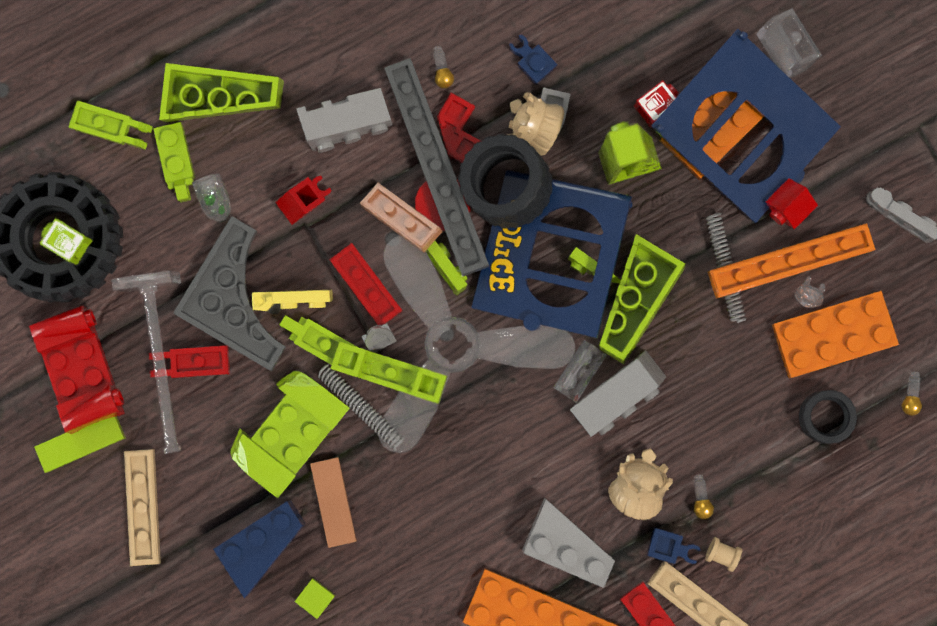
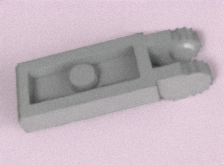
[865,187,937,243]

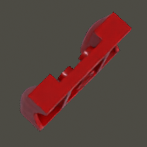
[29,305,125,434]

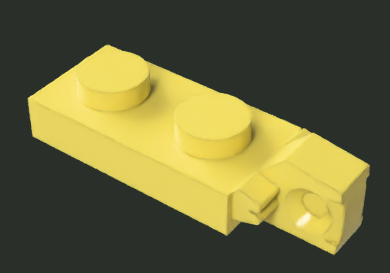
[252,290,333,311]

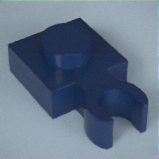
[509,35,557,85]
[646,527,700,564]

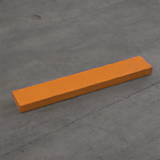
[707,223,876,299]

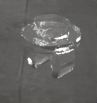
[795,277,825,308]

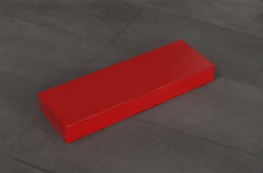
[329,243,403,325]

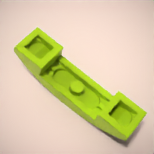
[331,342,448,404]

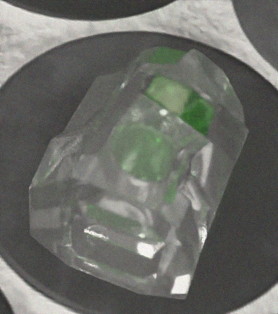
[192,174,231,222]

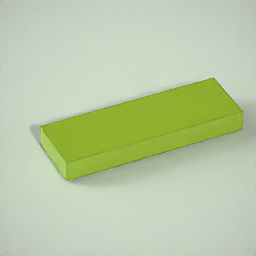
[34,416,126,473]

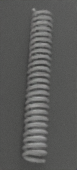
[706,213,747,323]
[318,364,405,451]

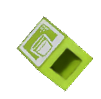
[40,219,92,265]

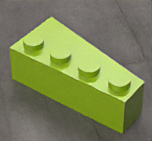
[159,63,284,122]
[599,122,661,185]
[599,234,685,364]

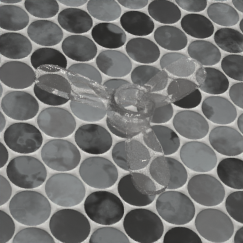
[378,236,575,453]

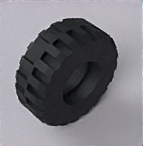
[0,172,123,303]

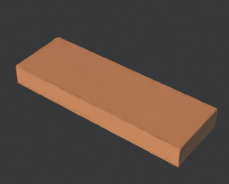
[360,183,442,253]
[310,457,357,548]

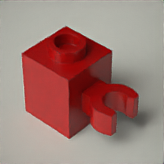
[275,176,331,225]

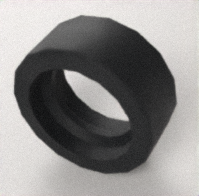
[798,390,857,444]

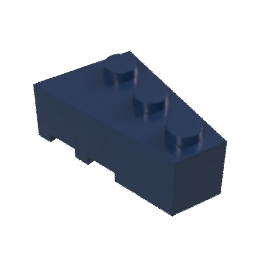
[213,500,306,598]

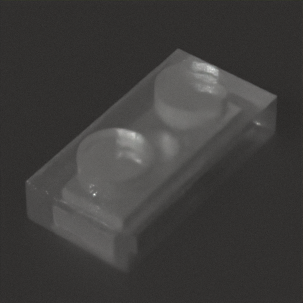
[553,340,607,403]

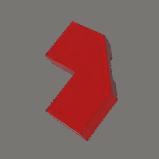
[437,93,480,163]

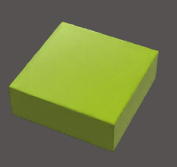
[295,578,335,619]

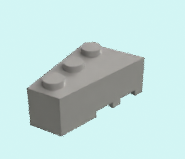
[296,88,392,153]
[570,350,666,437]
[522,498,615,588]

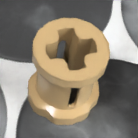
[705,537,742,572]

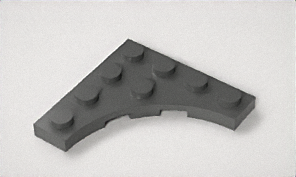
[173,216,286,371]

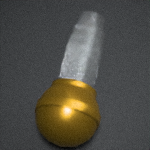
[433,46,454,88]
[901,372,922,415]
[694,475,714,519]

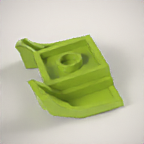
[231,371,350,498]

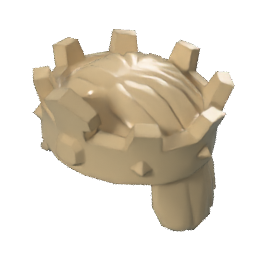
[507,92,564,156]
[608,448,673,520]

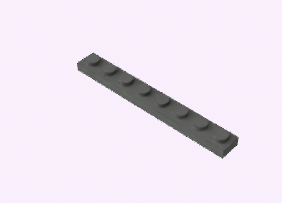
[384,58,489,276]

